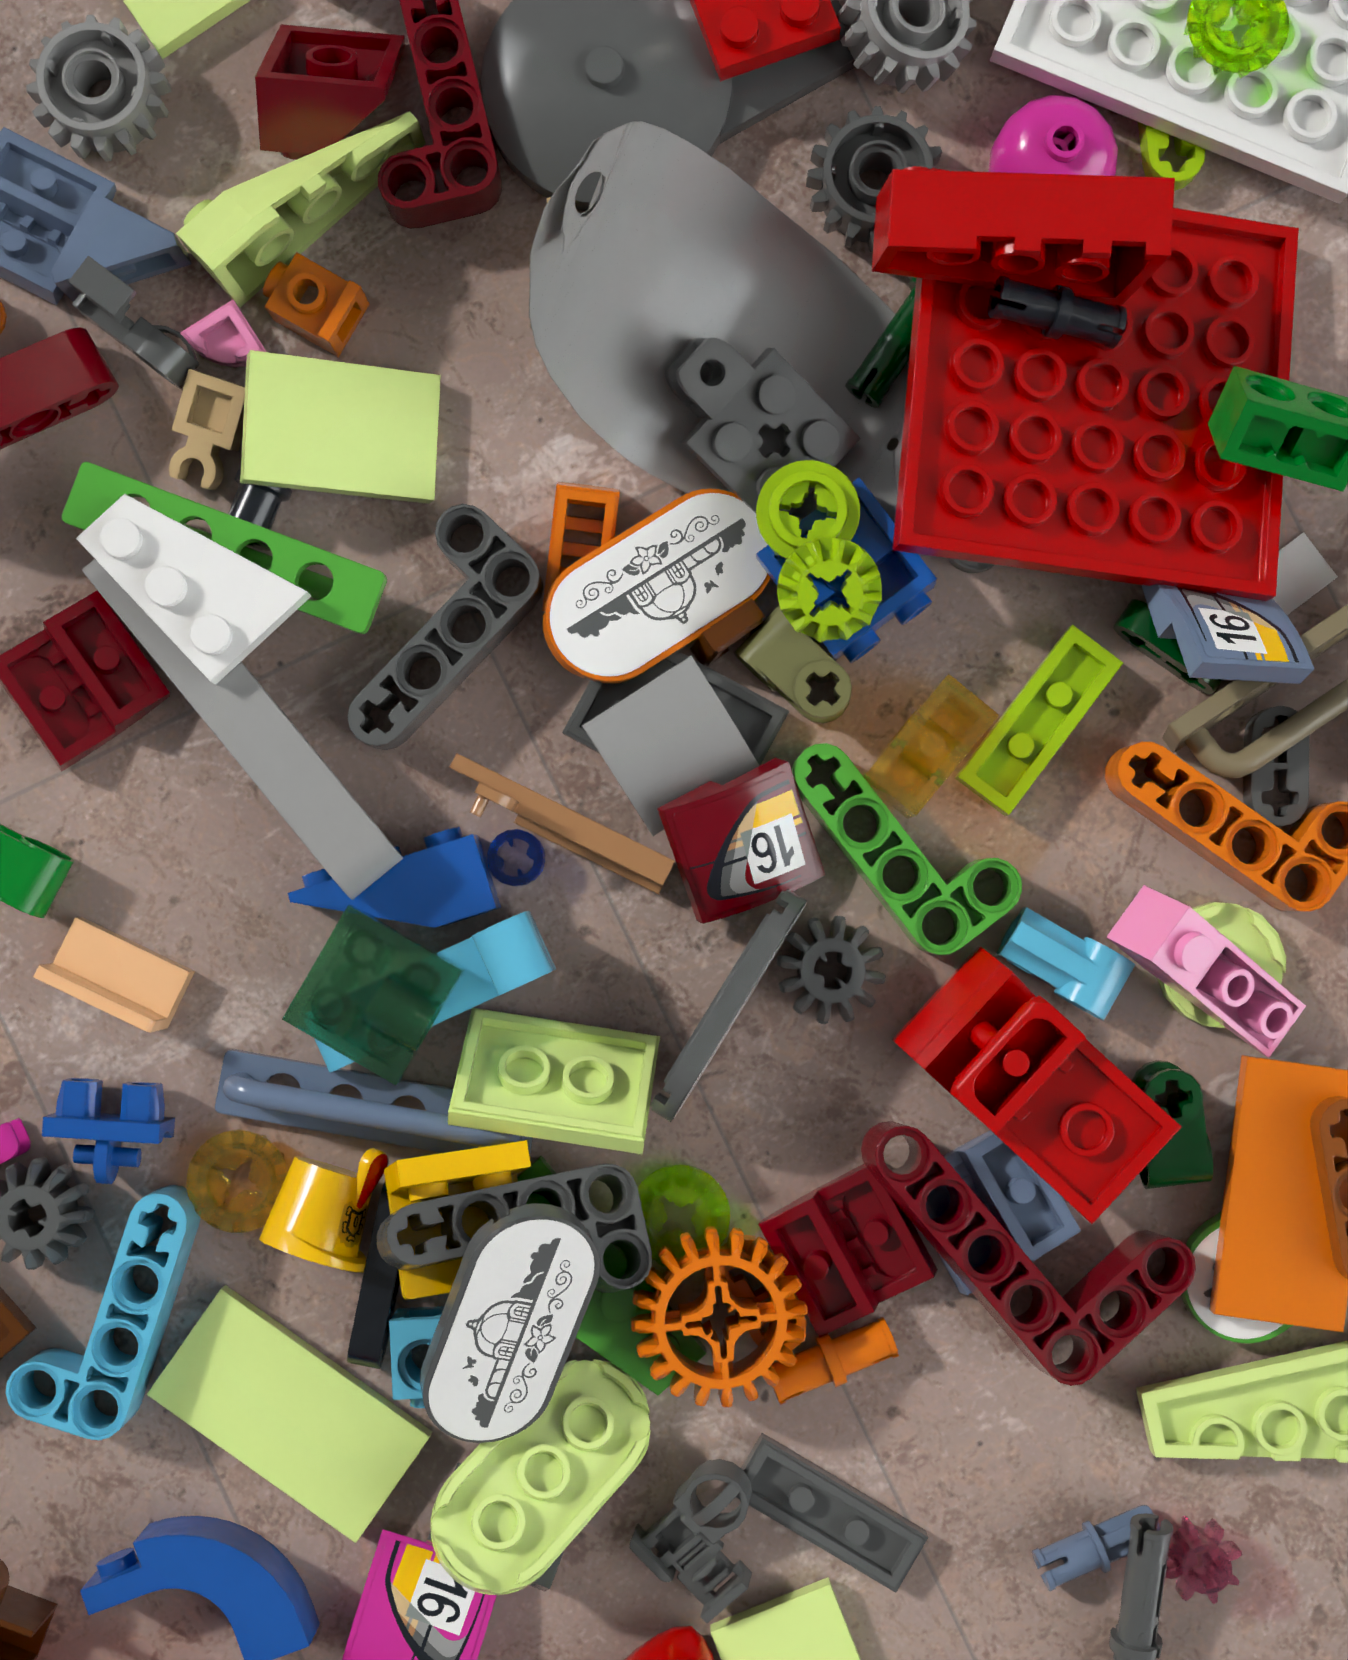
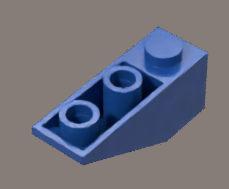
[288,827,501,928]

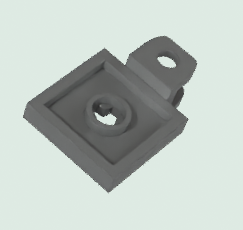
[665,338,861,515]

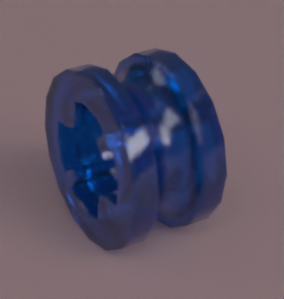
[487,829,546,886]

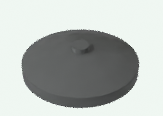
[481,0,732,212]

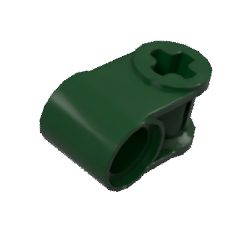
[1132,1060,1213,1189]

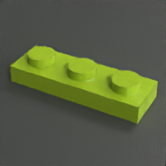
[955,625,1123,816]

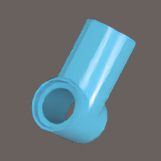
[996,907,1135,1021]

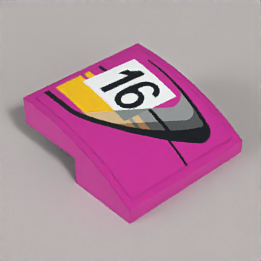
[342,1529,497,1660]

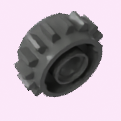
[806,106,942,252]

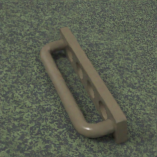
[1162,604,1348,778]

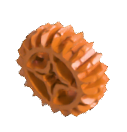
[631,1226,808,1408]

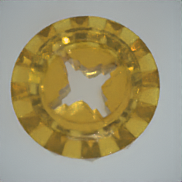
[186,1129,288,1233]

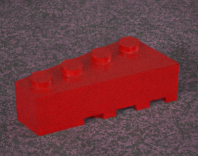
[872,166,1175,305]

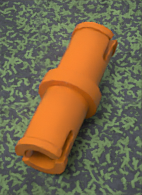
[771,1317,899,1405]

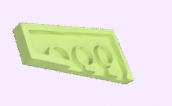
[1136,1341,1348,1463]

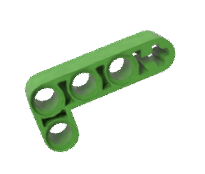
[792,743,1022,955]

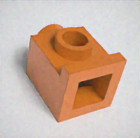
[263,252,370,358]

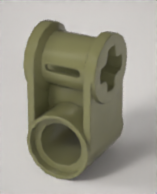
[734,606,852,724]

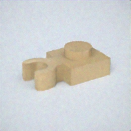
[169,369,245,490]

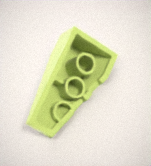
[176,111,426,308]

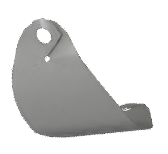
[529,121,909,523]

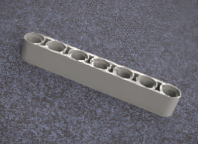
[82,559,404,900]

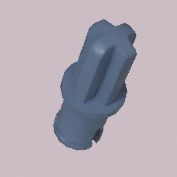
[1032,1505,1160,1591]

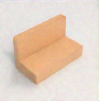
[33,917,195,1033]

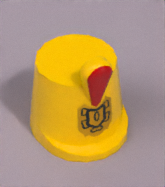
[259,1148,389,1273]

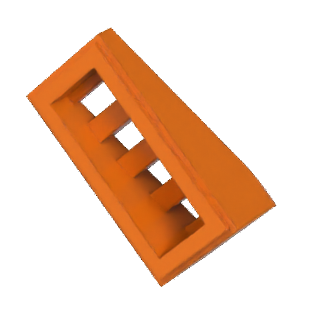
[542,482,620,611]

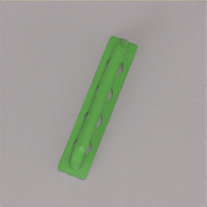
[62,462,387,634]

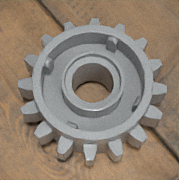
[837,0,976,93]
[26,15,172,162]

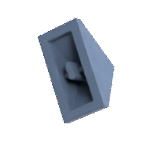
[51,192,192,302]

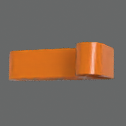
[1105,742,1348,912]

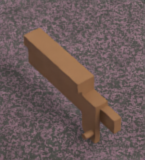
[449,753,675,894]

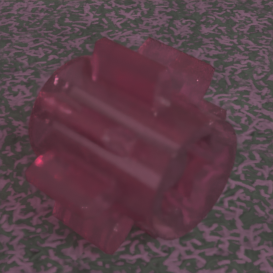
[1165,1516,1243,1604]

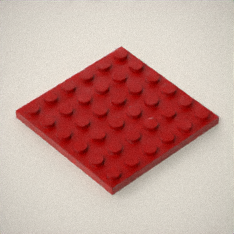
[893,168,1299,601]

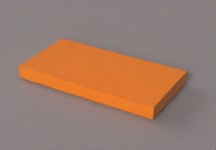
[1209,1055,1348,1332]

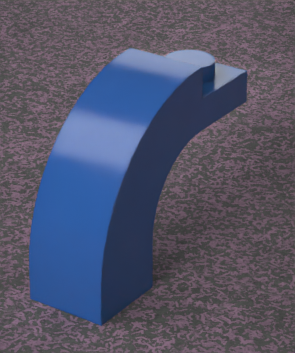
[80,1516,320,1660]

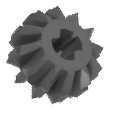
[776,916,886,1024]
[0,1157,95,1270]

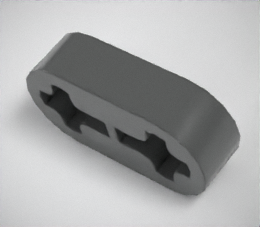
[1243,706,1310,827]

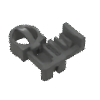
[69,255,200,389]
[629,1459,752,1623]

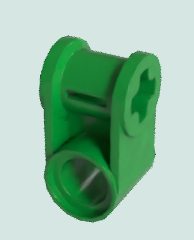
[0,824,74,918]

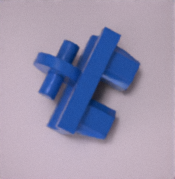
[42,1078,175,1184]

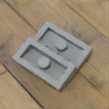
[582,656,759,836]

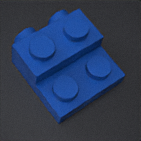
[756,477,937,663]

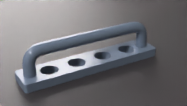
[215,1049,533,1157]

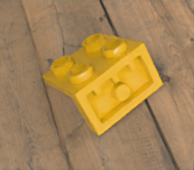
[384,1140,531,1300]

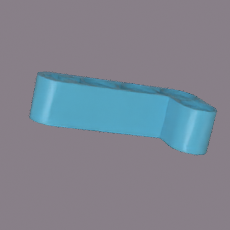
[304,911,556,1073]
[6,1185,201,1440]

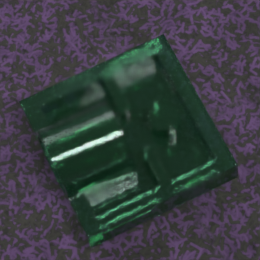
[282,905,464,1085]

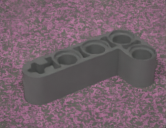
[347,504,543,750]
[377,1164,652,1293]

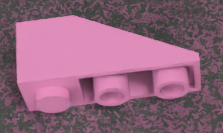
[1106,885,1306,1058]

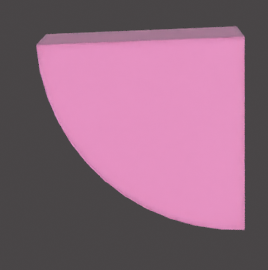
[180,300,267,367]

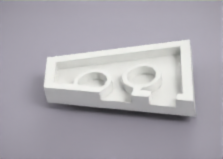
[76,494,311,685]

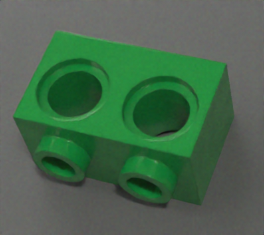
[1208,366,1348,492]

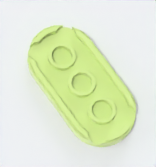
[430,1359,651,1595]

